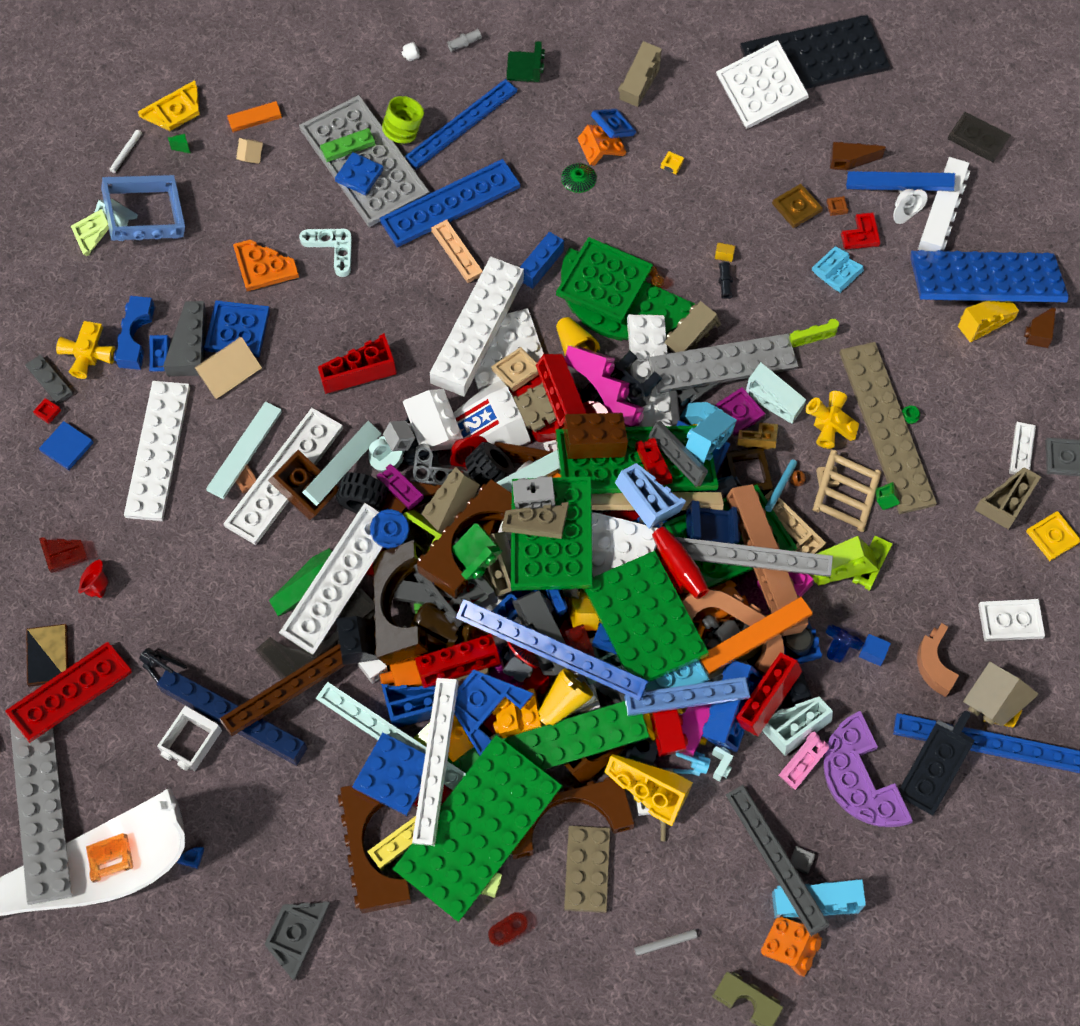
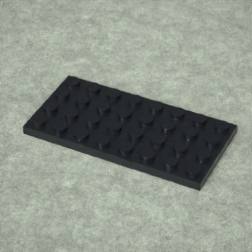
[740,15,890,89]

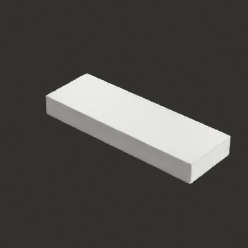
[1009,422,1036,474]

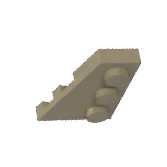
[502,502,569,539]

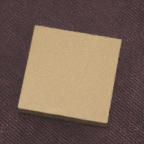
[491,347,539,392]

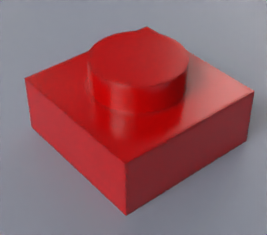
[33,398,61,424]

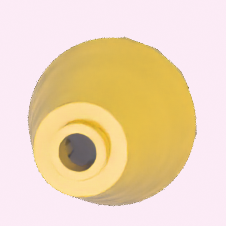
[556,317,600,355]
[538,668,594,726]

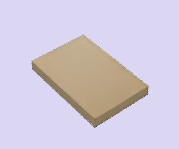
[195,337,262,399]

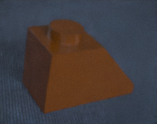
[1024,308,1056,348]

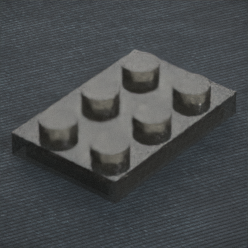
[947,112,1011,163]

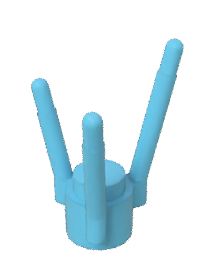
[660,751,710,776]

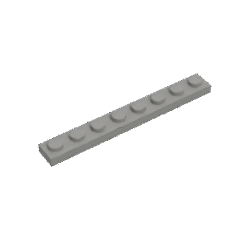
[676,537,833,577]

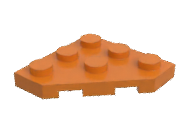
[233,240,299,292]

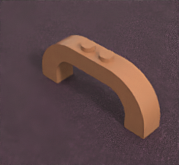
[681,589,784,673]

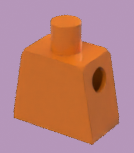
[379,655,423,687]

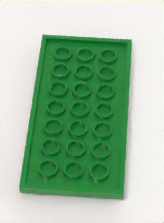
[555,425,718,494]
[393,735,562,922]

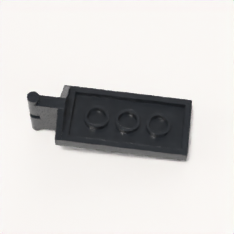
[898,711,975,816]

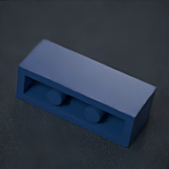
[520,232,564,289]

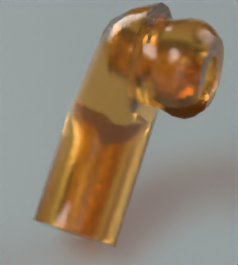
[650,267,665,287]

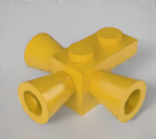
[56,321,116,379]
[806,391,859,449]

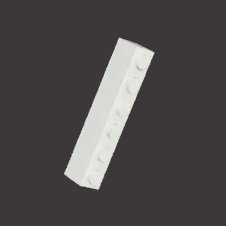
[918,157,970,251]

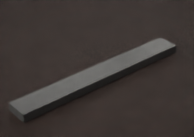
[726,785,830,937]

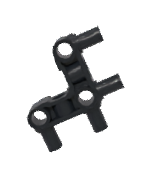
[574,350,663,407]

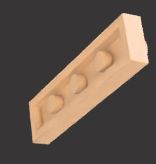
[431,220,483,283]

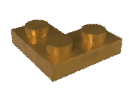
[738,423,778,449]

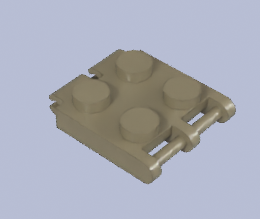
[513,383,557,432]

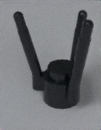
[139,648,187,683]

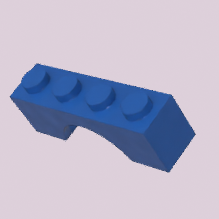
[114,296,155,370]

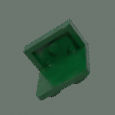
[506,41,545,82]

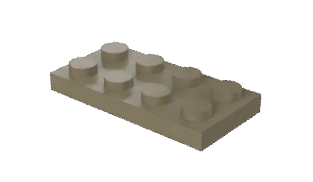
[564,826,610,913]

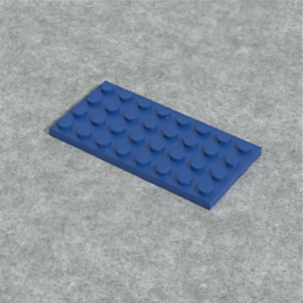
[910,250,1069,302]

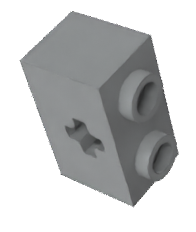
[512,476,555,509]

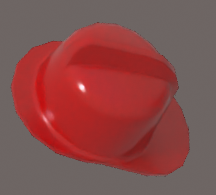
[450,436,487,467]
[78,559,109,598]

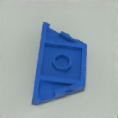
[546,589,568,624]

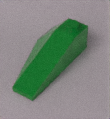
[269,548,332,617]

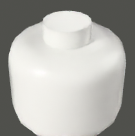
[402,42,420,61]

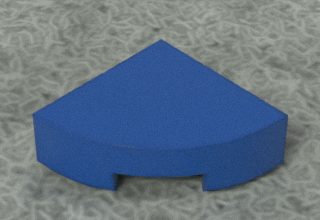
[177,847,204,869]

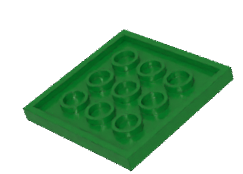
[556,237,653,324]

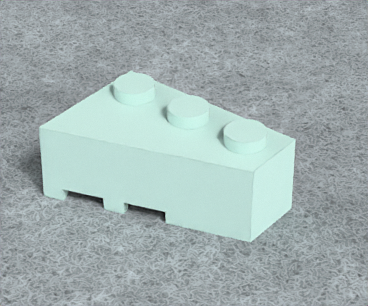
[746,362,806,424]
[762,697,833,756]

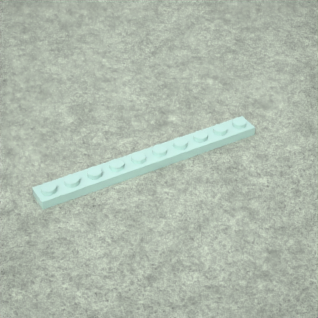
[316,682,466,790]

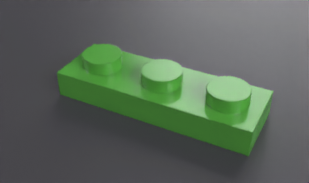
[320,128,375,162]

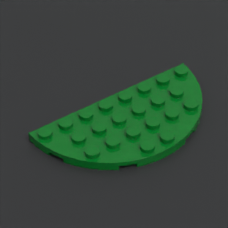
[561,248,694,341]

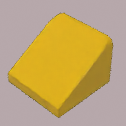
[715,243,735,262]

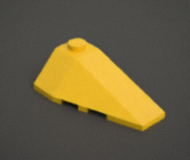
[605,754,693,826]

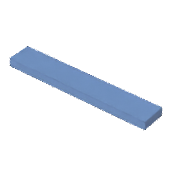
[624,677,750,716]

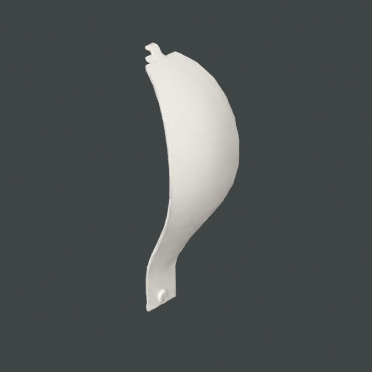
[0,788,185,916]

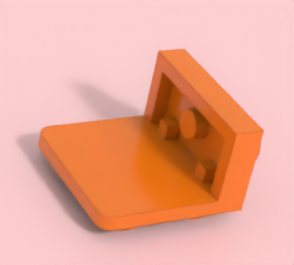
[577,125,626,166]
[761,916,822,977]

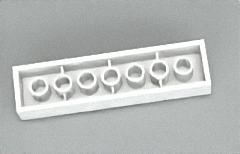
[430,256,524,396]

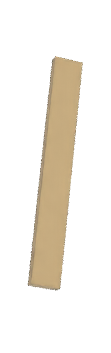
[591,492,724,510]

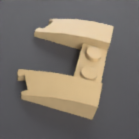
[765,490,826,554]

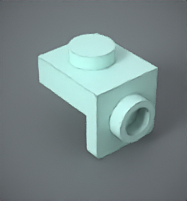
[712,746,733,782]

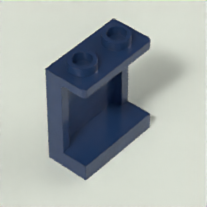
[685,500,741,544]

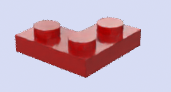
[841,212,880,250]

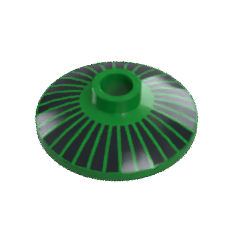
[561,163,596,193]

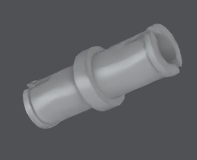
[447,29,482,52]

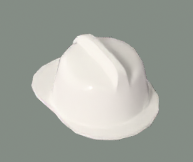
[893,189,927,224]

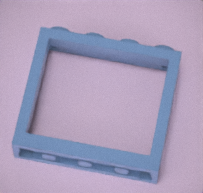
[101,175,185,241]

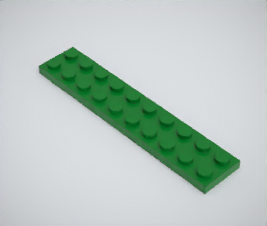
[447,701,650,773]

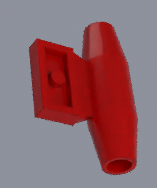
[652,527,709,599]

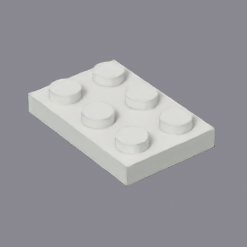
[978,599,1045,641]

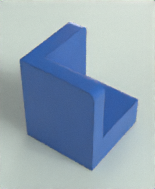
[858,634,891,666]

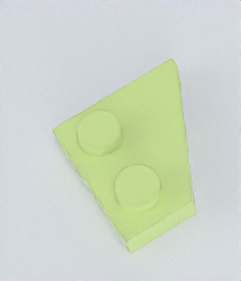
[71,209,109,256]

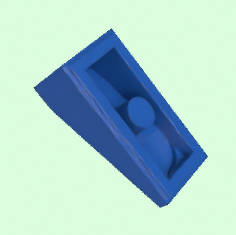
[149,335,170,372]

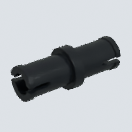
[718,262,733,299]

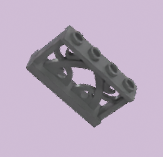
[414,543,498,627]

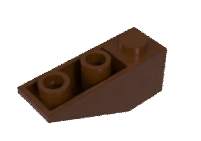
[830,142,886,170]

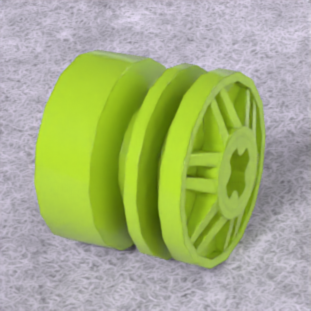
[382,96,424,144]

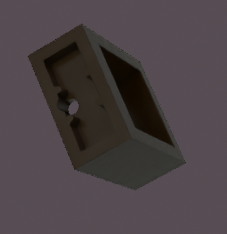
[724,447,773,496]

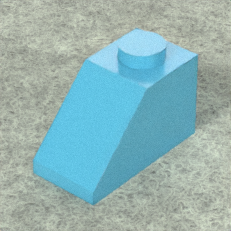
[680,402,723,425]

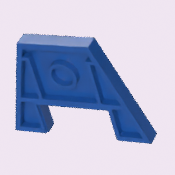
[454,670,534,756]

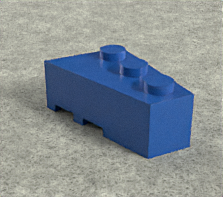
[381,684,436,728]

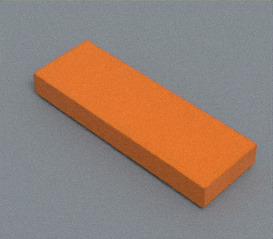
[227,101,282,132]

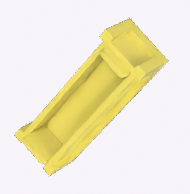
[368,816,416,872]

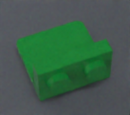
[452,523,503,580]

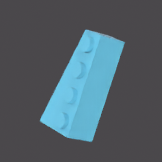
[772,880,866,919]

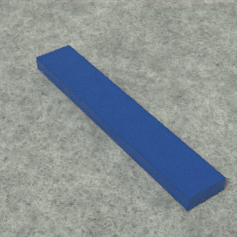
[846,171,955,191]

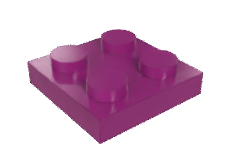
[714,387,765,436]

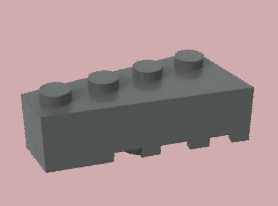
[163,301,207,377]
[512,591,568,675]

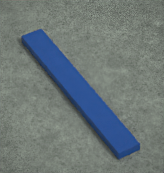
[404,79,517,170]

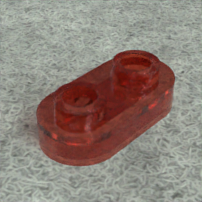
[488,912,528,947]

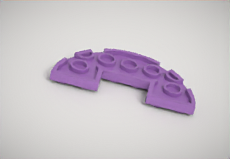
[824,711,913,827]

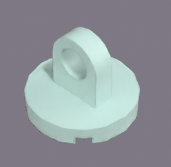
[369,436,405,472]

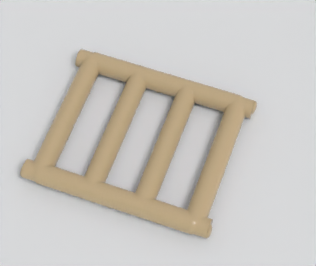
[813,450,881,532]

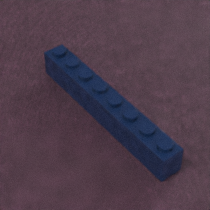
[156,671,307,766]

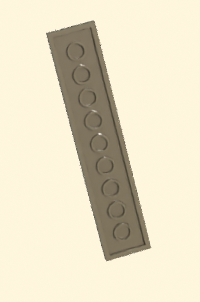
[839,342,937,515]

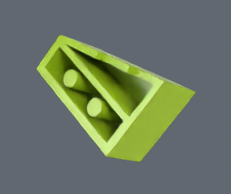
[809,536,879,586]

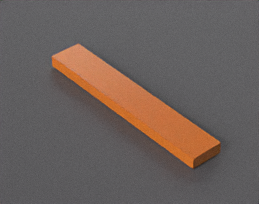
[699,597,813,675]

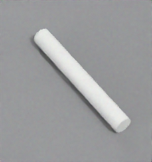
[109,130,142,173]

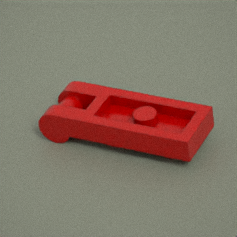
[635,438,673,486]

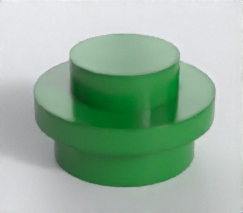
[902,406,920,424]

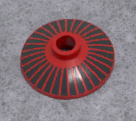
[507,641,540,668]

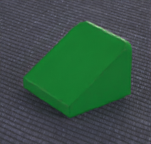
[168,134,190,153]
[876,482,900,510]

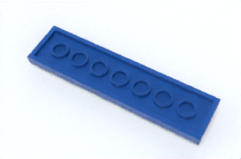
[380,159,520,248]

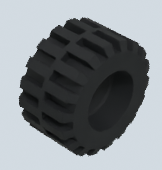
[465,442,516,486]
[336,473,389,513]

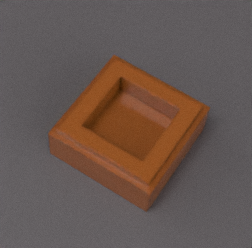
[826,196,848,216]

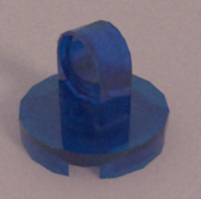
[825,625,864,663]

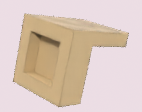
[236,138,263,163]

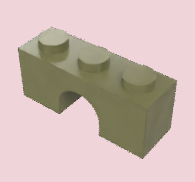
[712,972,783,1026]

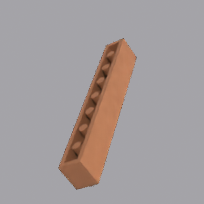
[726,484,809,637]

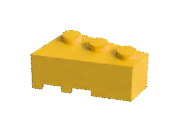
[958,301,1019,343]

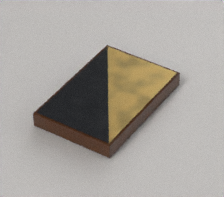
[26,624,69,687]

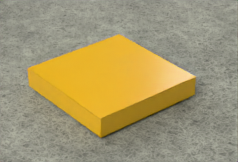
[1026,511,1080,561]

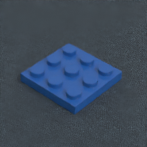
[204,300,270,357]
[352,732,425,816]

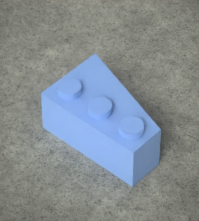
[615,463,686,529]

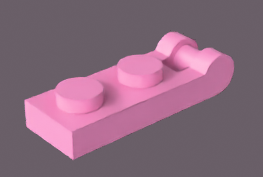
[778,732,829,790]

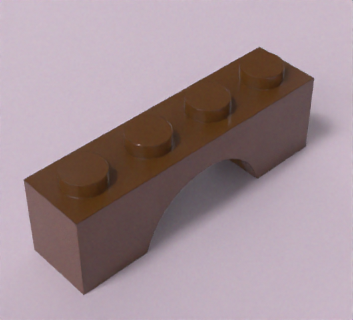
[564,744,628,786]

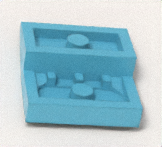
[812,246,864,293]

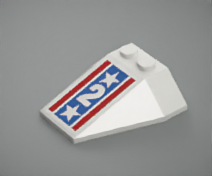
[453,380,531,446]

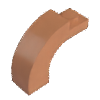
[917,623,959,697]

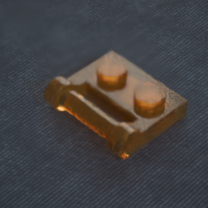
[86,833,133,883]

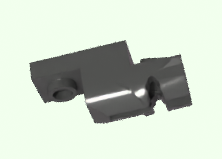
[702,618,750,650]

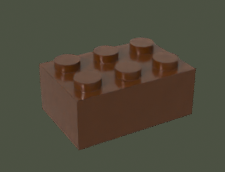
[563,413,628,459]
[268,449,339,520]

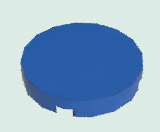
[370,509,409,549]

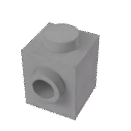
[383,421,415,451]

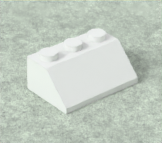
[403,389,463,452]

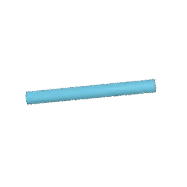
[765,460,797,512]

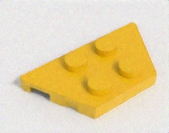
[138,80,200,131]

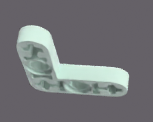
[300,229,352,277]

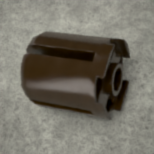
[410,602,466,650]

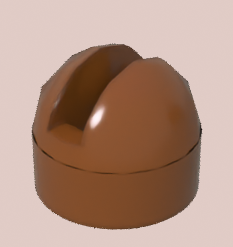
[790,470,806,486]

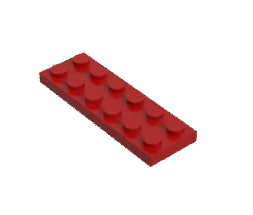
[5,641,132,743]

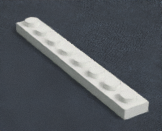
[412,678,459,846]

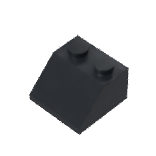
[336,616,379,665]

